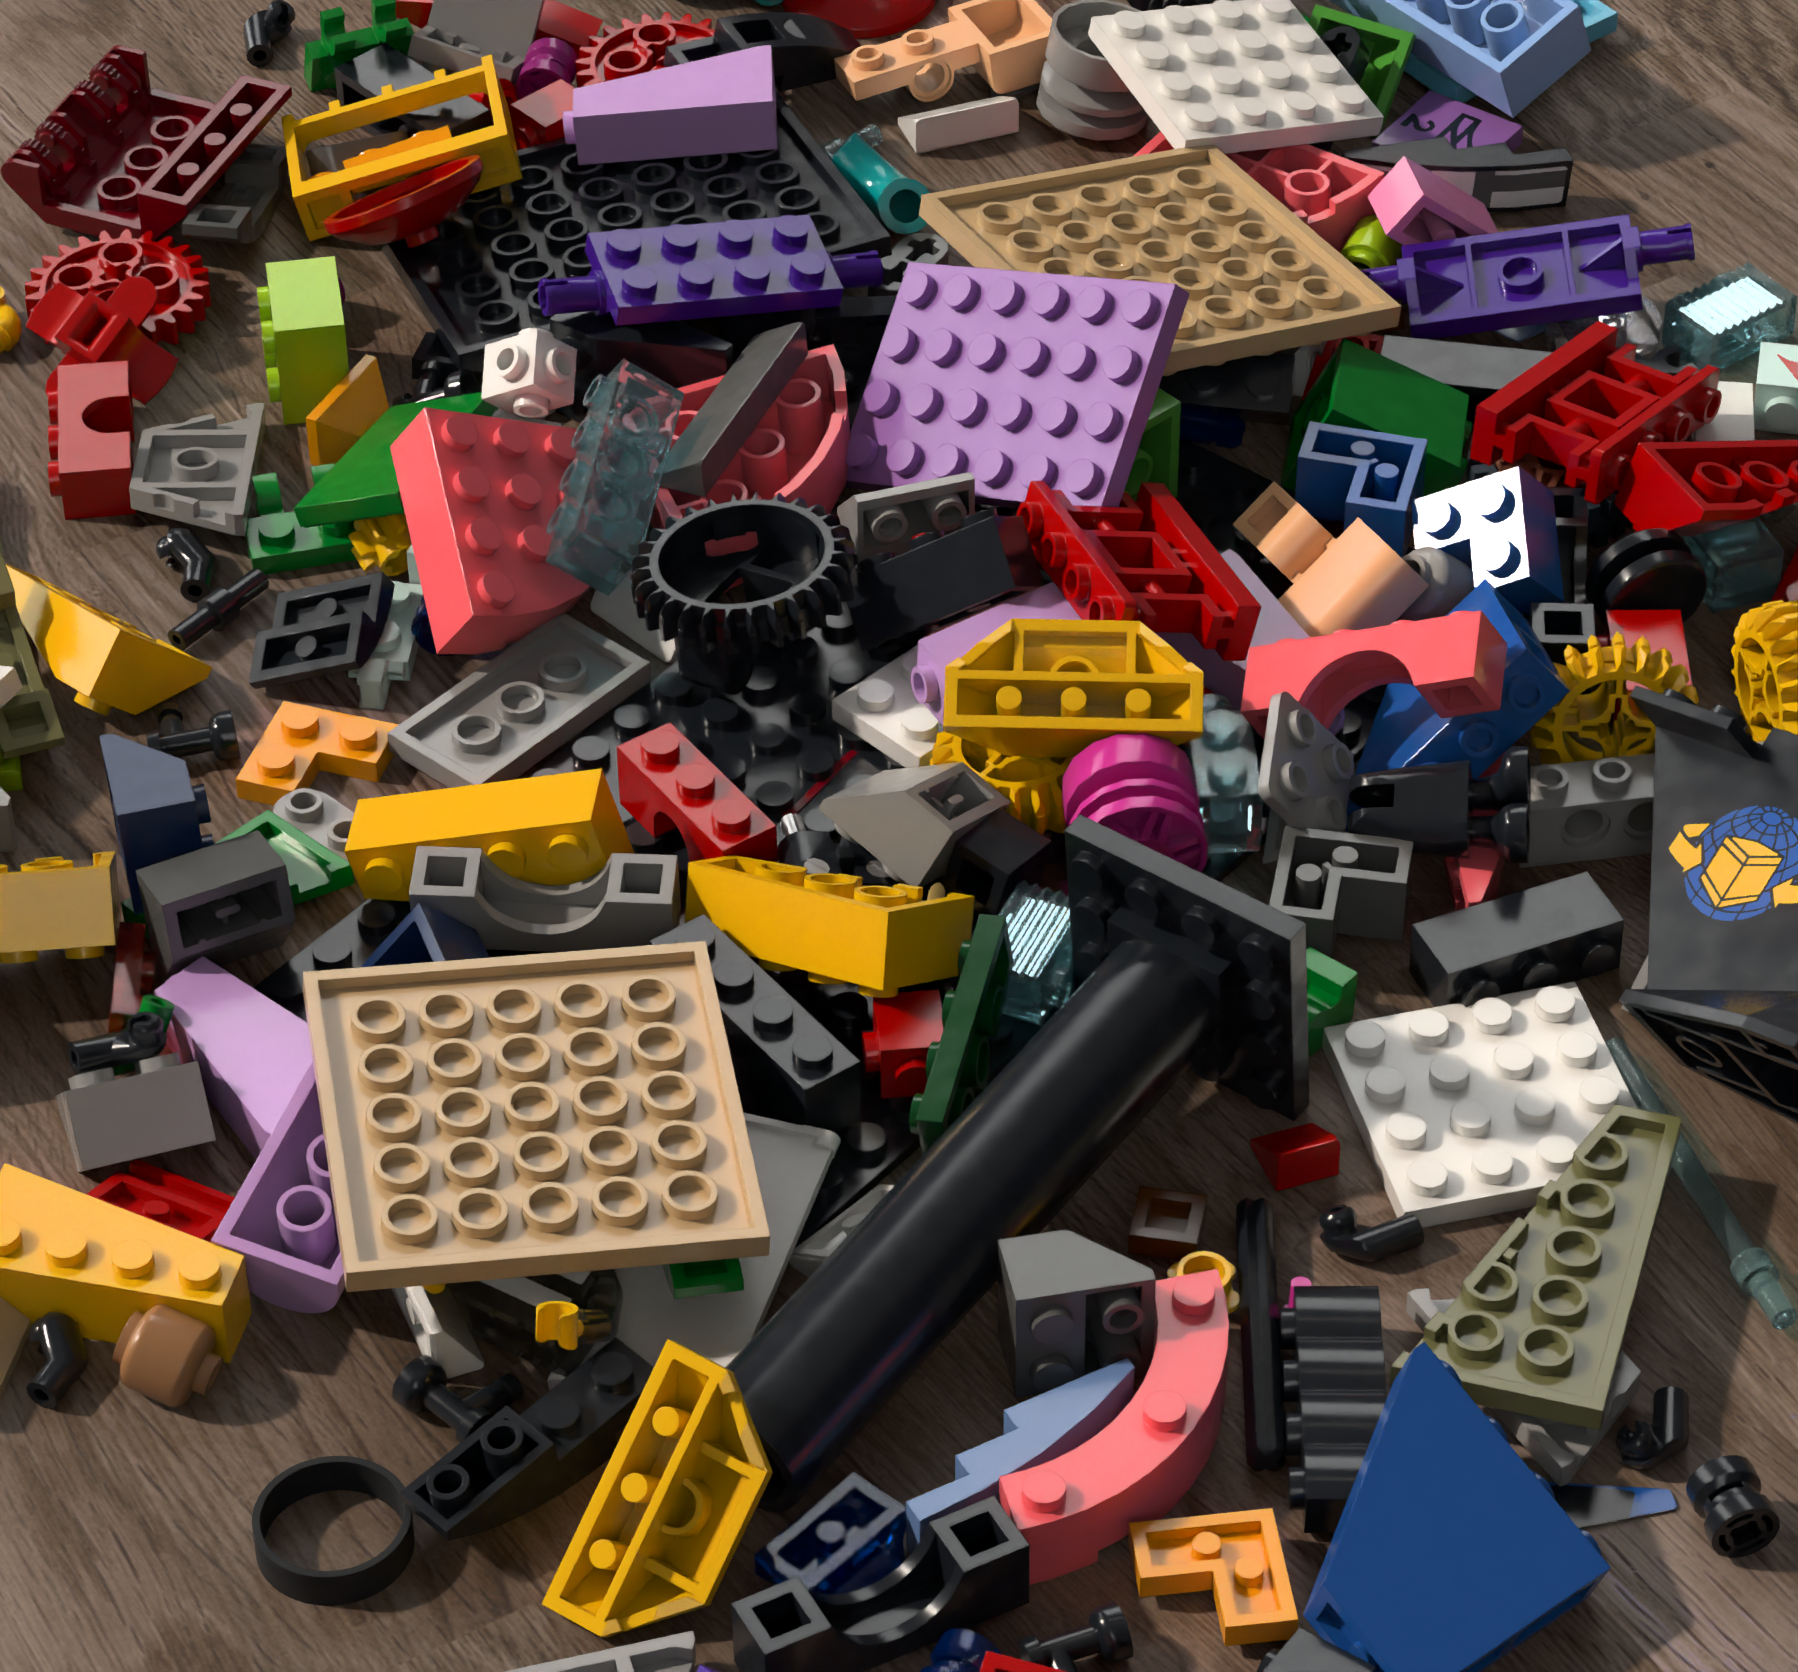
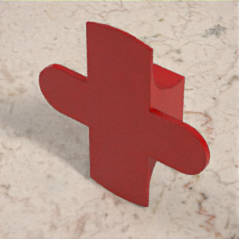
[25,276,179,405]

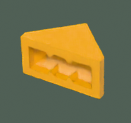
[306,354,389,466]

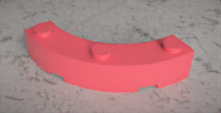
[999,1269,1229,1585]

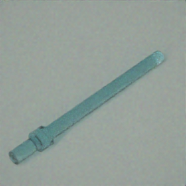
[1605,1038,1798,1330]

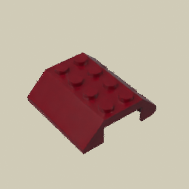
[1,45,292,240]

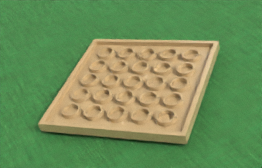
[919,145,1402,376]
[303,941,770,1292]

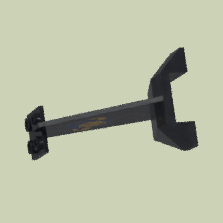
[1619,686,1798,1124]

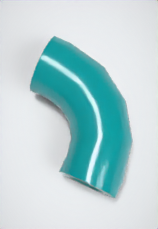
[830,132,930,235]

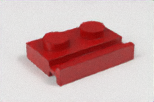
[86,1159,235,1243]

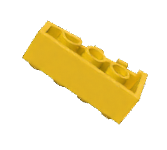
[344,768,635,901]
[0,851,122,964]
[685,855,974,998]
[0,1163,252,1363]

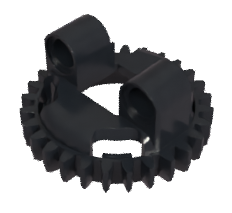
[631,492,860,695]

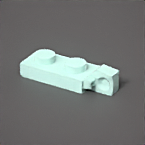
[348,581,427,710]

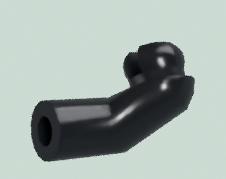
[243,0,296,67]
[156,528,217,602]
[68,1012,167,1075]
[1319,1204,1424,1263]
[26,1311,89,1409]
[1616,1386,1689,1470]

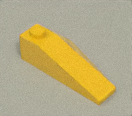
[5,563,212,716]

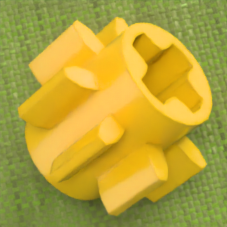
[348,513,412,576]

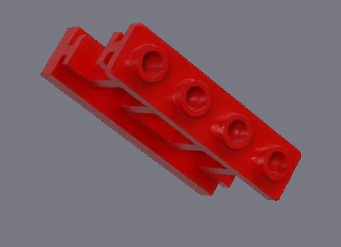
[1470,321,1722,505]
[1016,480,1262,661]

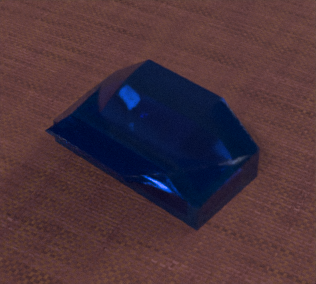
[755,1472,906,1595]

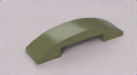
[0,549,65,759]

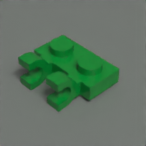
[304,0,415,92]
[244,463,357,575]

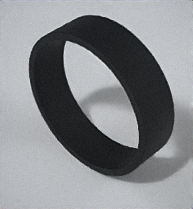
[252,1456,415,1606]

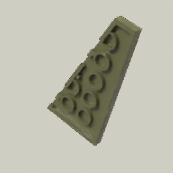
[1389,1104,1682,1430]

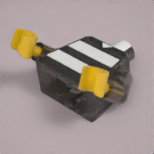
[422,1269,623,1378]

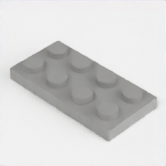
[388,613,651,788]

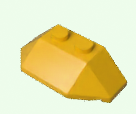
[943,618,1204,758]
[542,1339,773,1638]

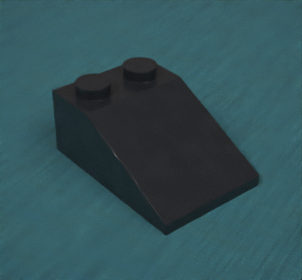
[549,311,733,433]

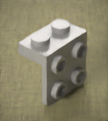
[407,0,545,85]
[1258,691,1354,876]

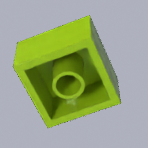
[257,256,349,425]

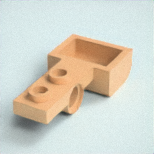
[834,0,1052,102]
[1233,481,1430,638]

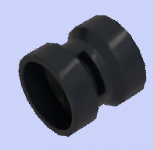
[1686,1455,1780,1558]

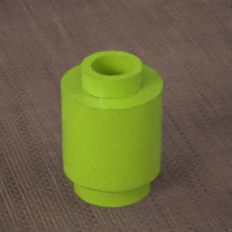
[1340,215,1403,270]

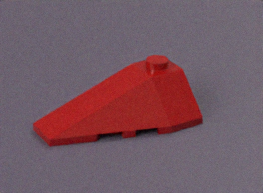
[1614,440,1798,536]

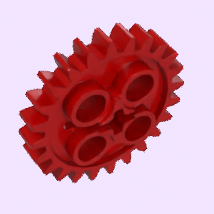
[575,12,715,88]
[25,229,211,354]

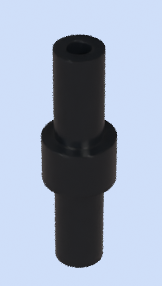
[168,568,269,651]

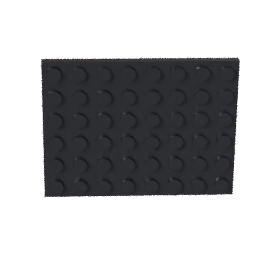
[355,91,892,372]

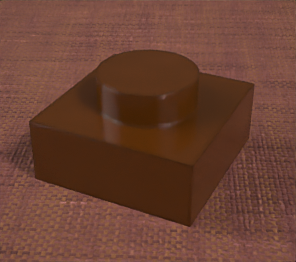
[1128,1186,1208,1261]

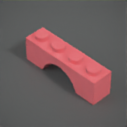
[1240,611,1507,740]

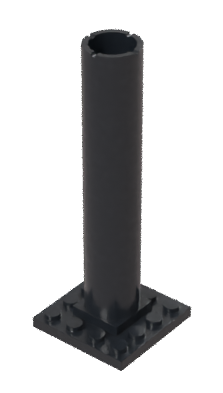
[725,815,1309,1512]

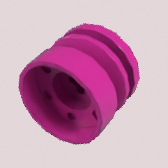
[1062,733,1208,872]

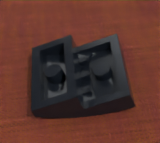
[249,572,395,689]

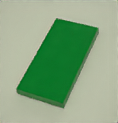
[293,392,498,528]

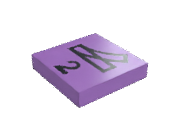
[1372,90,1523,153]

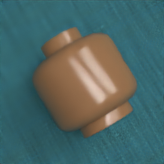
[112,1304,223,1408]

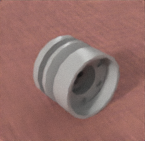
[1036,0,1148,141]

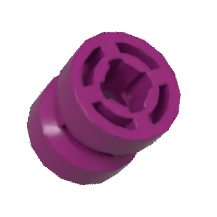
[516,38,578,99]

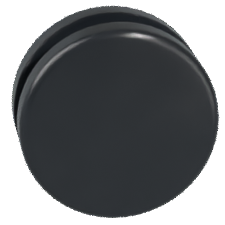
[1585,528,1707,626]

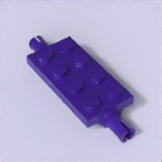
[1360,214,1695,339]
[538,215,883,326]

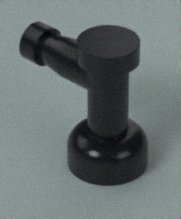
[392,361,482,406]
[146,702,241,761]
[392,1355,523,1443]
[1018,1601,1133,1672]

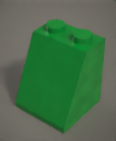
[1280,338,1472,497]

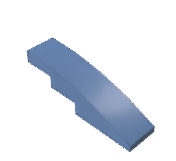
[906,1358,1135,1555]

